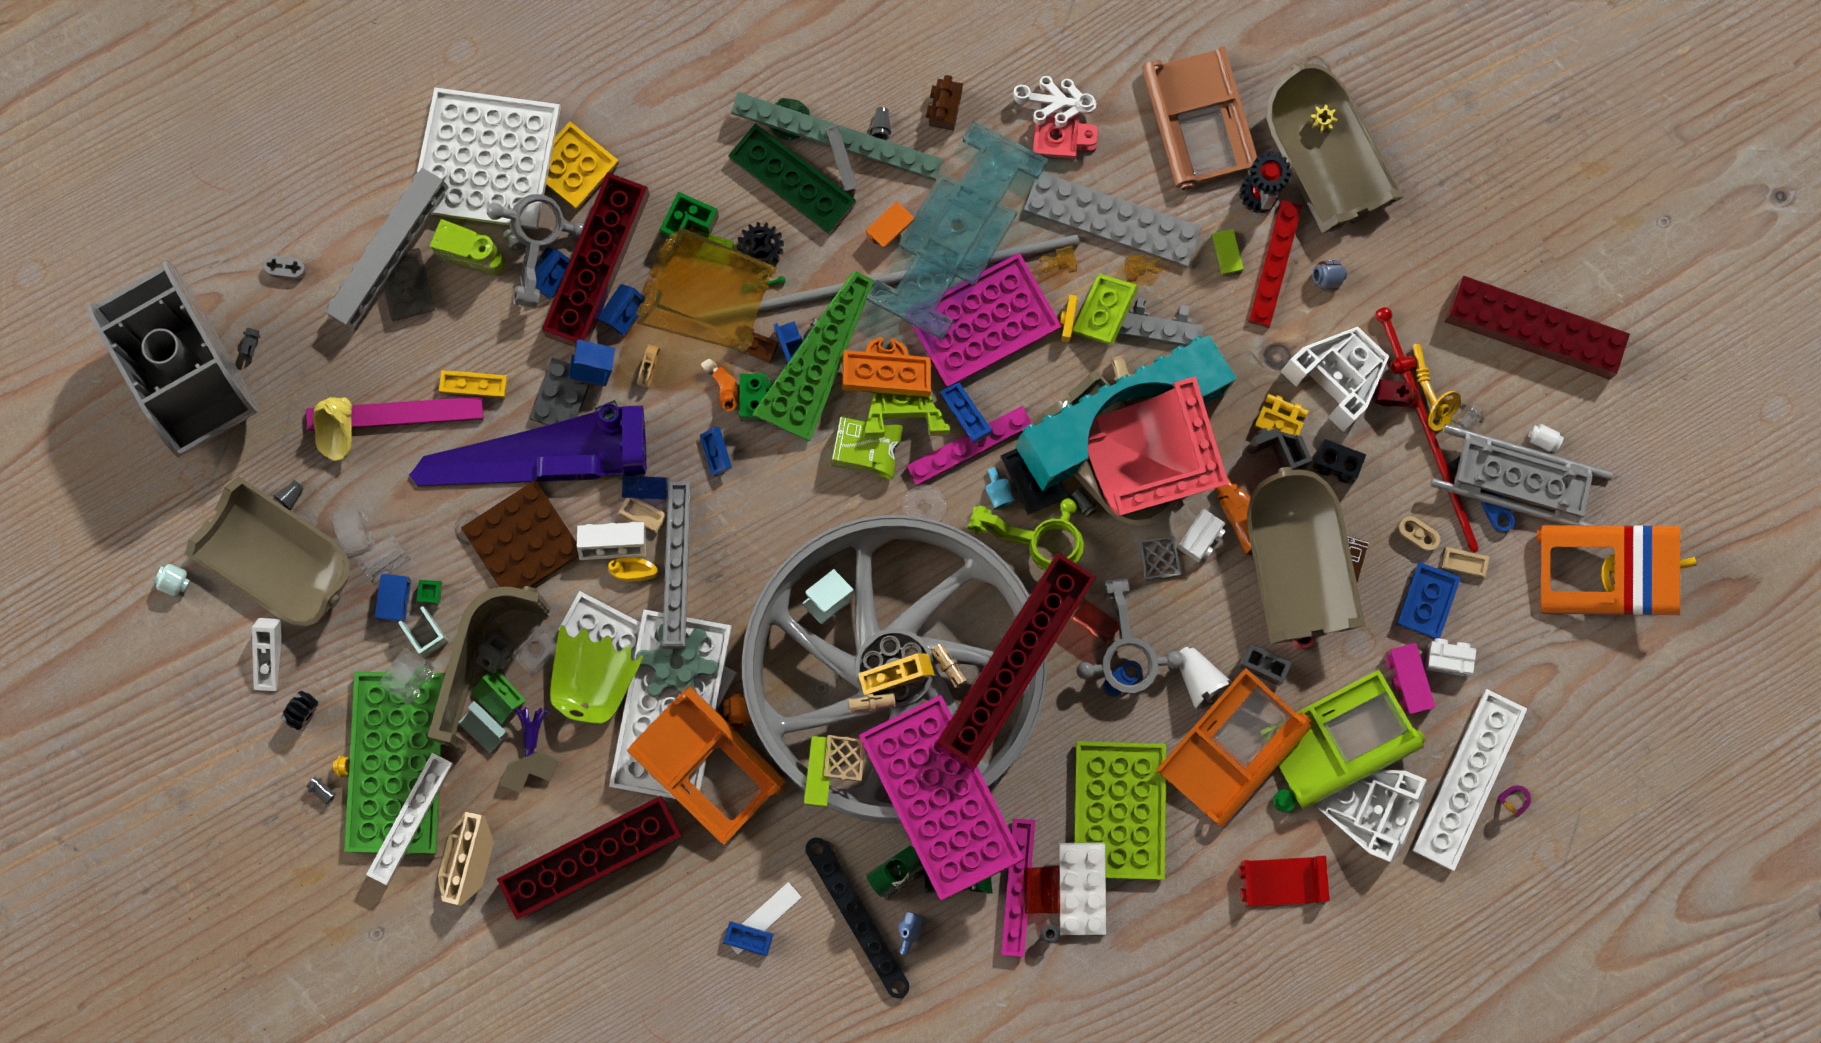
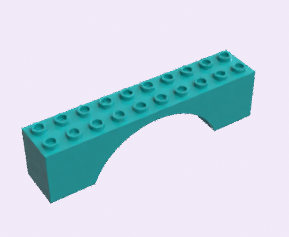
[1015,335,1237,491]

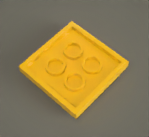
[546,121,619,210]

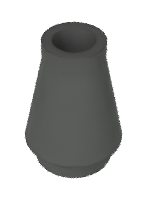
[870,107,891,140]
[273,480,304,510]

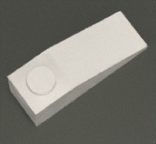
[252,618,282,691]

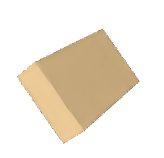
[618,494,667,534]
[1441,547,1490,579]

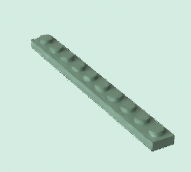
[731,92,943,181]

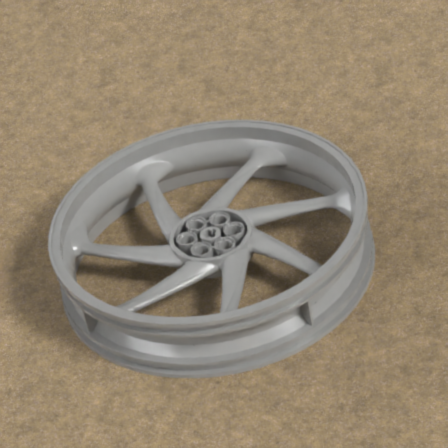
[742,515,1047,823]

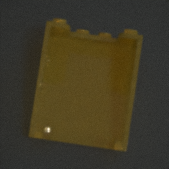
[636,227,777,352]

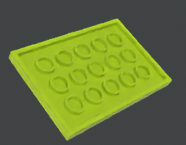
[1074,741,1166,880]

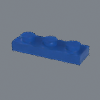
[940,381,993,444]

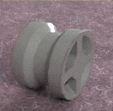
[503,226,526,251]

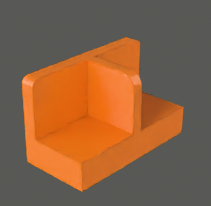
[866,201,914,248]

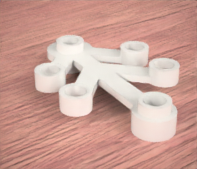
[1013,76,1096,128]

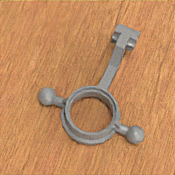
[487,194,585,309]
[1076,578,1183,693]

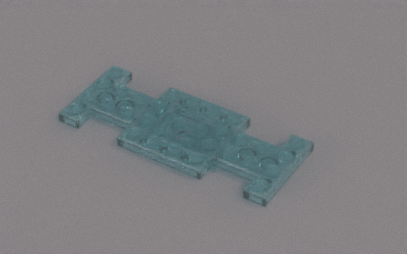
[866,121,1048,340]

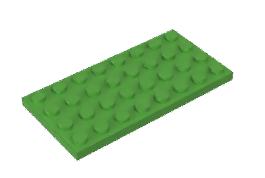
[345,672,445,854]

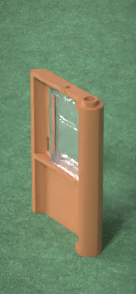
[1142,46,1257,190]

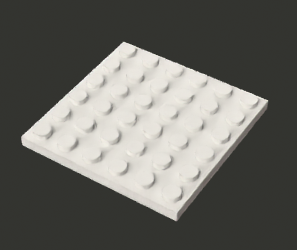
[417,87,561,229]

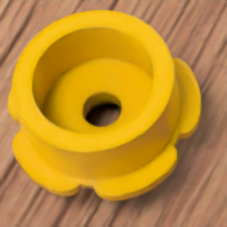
[333,755,350,778]

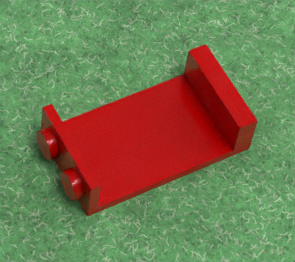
[1238,855,1330,907]

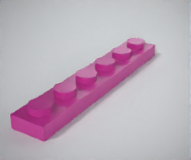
[906,406,1032,486]
[1001,818,1036,957]

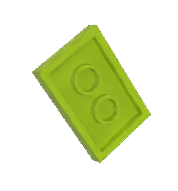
[1072,273,1139,346]

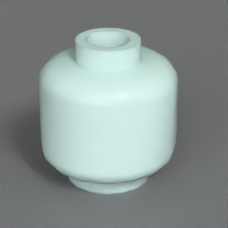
[154,564,190,597]

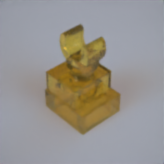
[1040,245,1077,273]
[1124,254,1163,282]

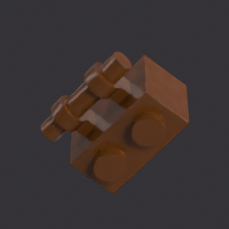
[926,75,963,131]

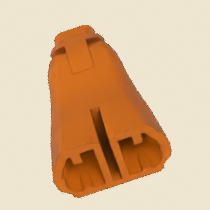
[1215,477,1252,555]

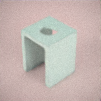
[803,569,854,624]
[398,606,448,658]

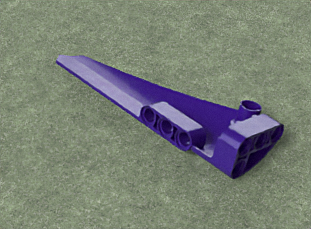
[409,403,647,486]

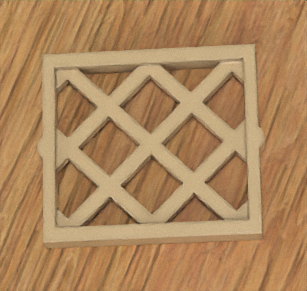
[824,735,864,782]

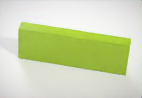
[804,736,835,808]

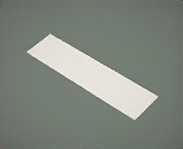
[731,882,802,954]

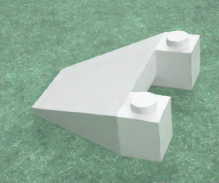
[1280,327,1389,432]

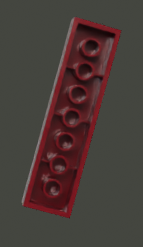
[542,172,650,348]
[1445,275,1630,380]
[497,796,683,921]

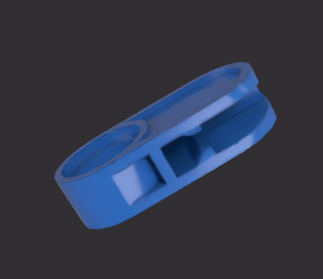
[1481,492,1515,533]
[1103,661,1143,697]

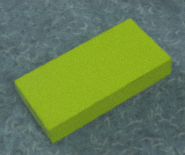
[1212,229,1244,276]

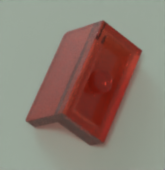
[1072,599,1119,644]
[1024,867,1060,914]

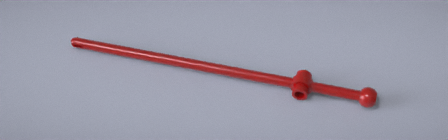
[1375,307,1479,553]

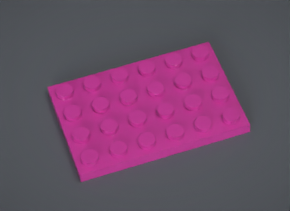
[905,253,1062,388]

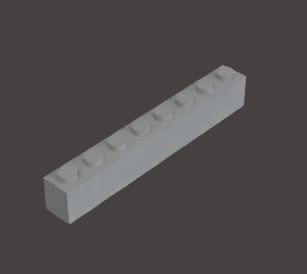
[325,168,449,331]

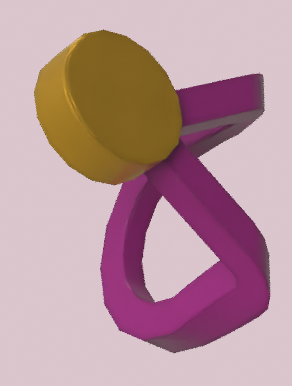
[1498,785,1531,818]

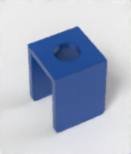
[568,340,615,387]

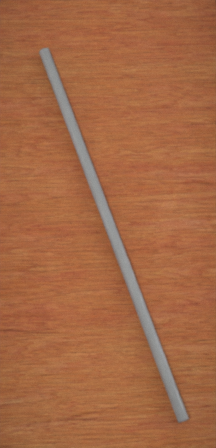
[696,234,1079,324]

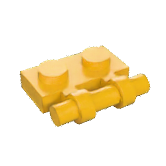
[1254,394,1309,436]

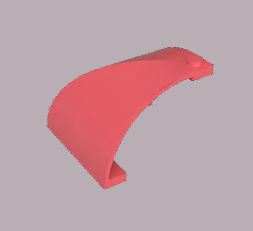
[1088,376,1229,516]

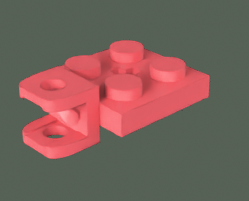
[1033,113,1098,159]

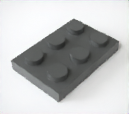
[530,358,590,425]

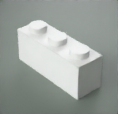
[577,522,646,560]

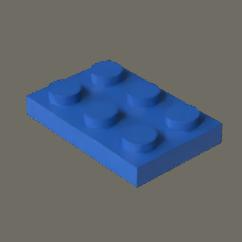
[1396,562,1461,639]

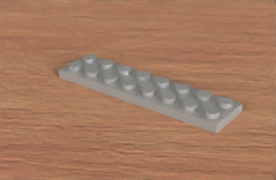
[1024,171,1201,268]

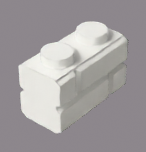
[1177,509,1225,562]
[1424,638,1476,677]

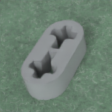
[263,256,307,280]

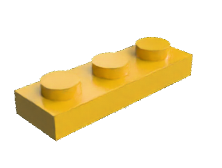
[439,370,508,399]

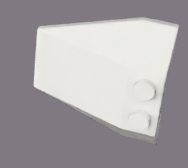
[1316,769,1427,863]

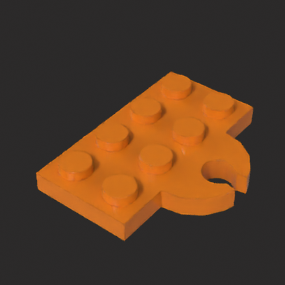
[842,337,931,397]

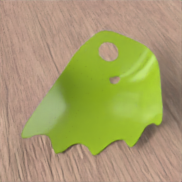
[550,625,643,724]

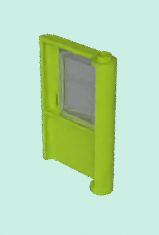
[1260,670,1426,810]

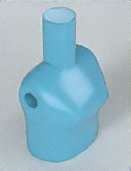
[986,467,1016,510]

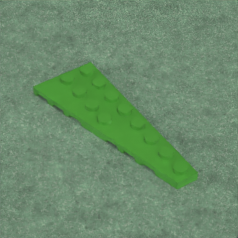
[753,271,874,441]

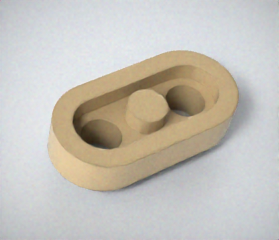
[1398,516,1440,552]

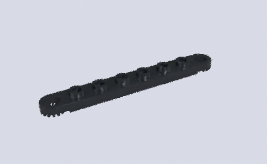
[805,837,910,998]

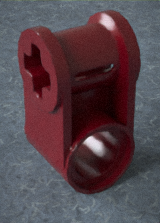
[1374,379,1419,408]

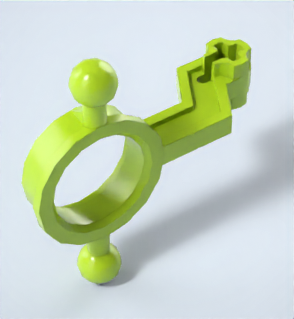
[967,498,1084,584]

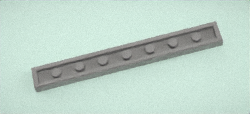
[662,482,691,649]

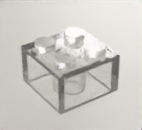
[378,647,435,705]

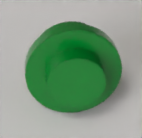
[1273,789,1296,812]

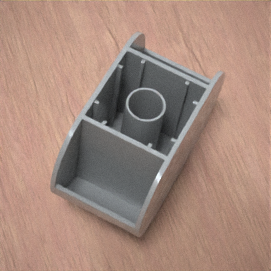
[87,260,259,457]

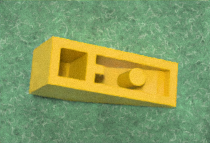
[858,653,935,695]

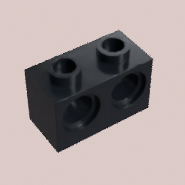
[1313,439,1366,484]

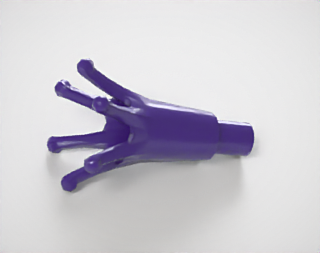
[515,707,548,757]

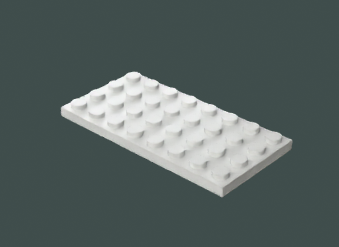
[609,610,732,799]

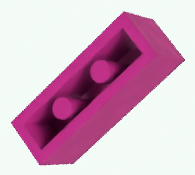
[1385,643,1436,716]

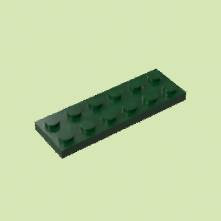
[728,123,856,235]

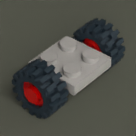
[1240,151,1291,213]

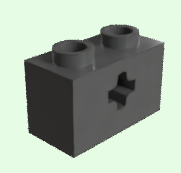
[1238,644,1292,686]

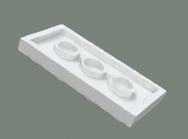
[1059,843,1106,935]

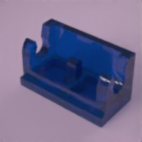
[622,475,669,500]

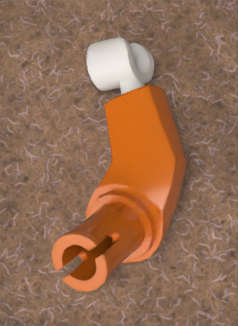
[701,359,739,412]

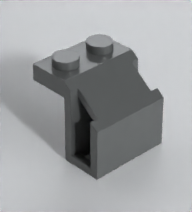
[1248,428,1313,470]

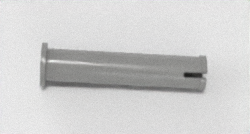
[825,124,859,191]

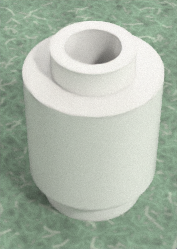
[1528,423,1564,452]

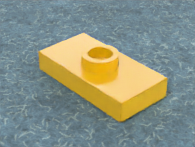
[1060,295,1078,343]

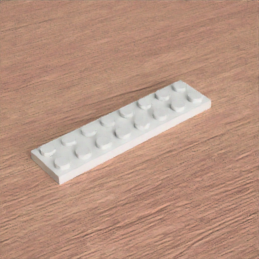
[558,591,737,711]
[1412,689,1527,871]

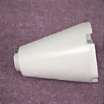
[1179,647,1232,710]

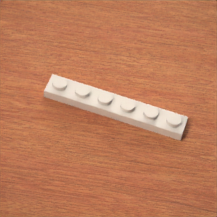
[366,753,453,886]

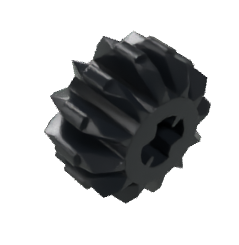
[281,691,318,730]

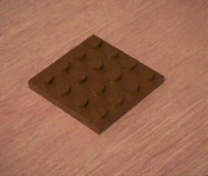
[461,480,579,589]

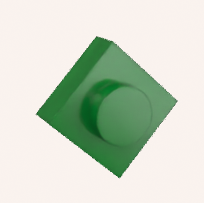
[417,580,443,604]

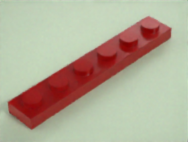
[1249,200,1303,328]

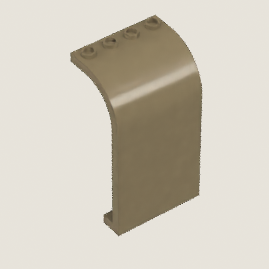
[428,586,551,752]

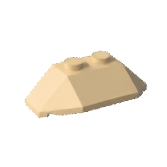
[438,812,494,906]

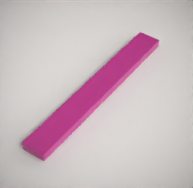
[306,397,484,431]

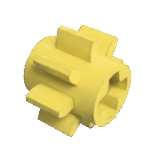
[1310,105,1338,133]

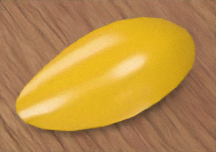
[608,557,659,582]

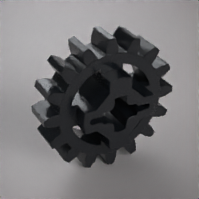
[737,222,784,270]

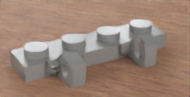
[1118,297,1203,346]

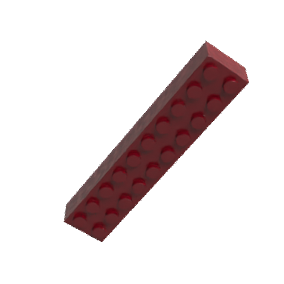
[934,552,1096,771]

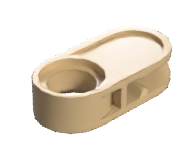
[637,344,660,388]

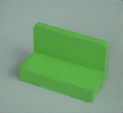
[472,671,526,724]

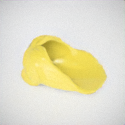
[313,397,352,462]

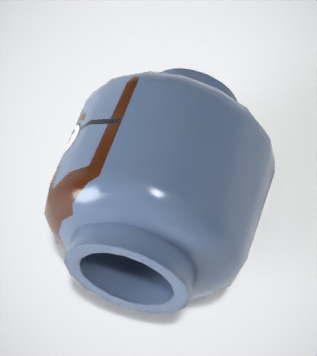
[1312,260,1347,289]

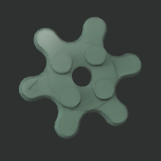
[636,624,719,698]

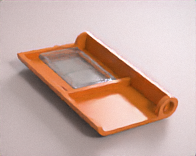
[1156,668,1312,829]

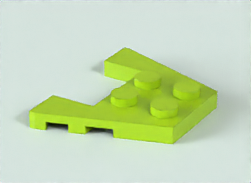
[864,392,950,438]

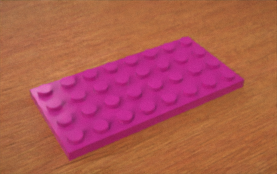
[859,695,1024,901]

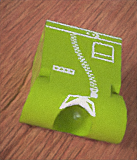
[430,219,505,275]
[831,417,903,480]

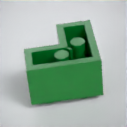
[659,192,719,245]

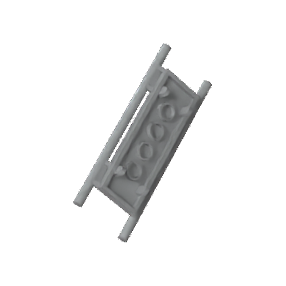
[1430,424,1613,525]

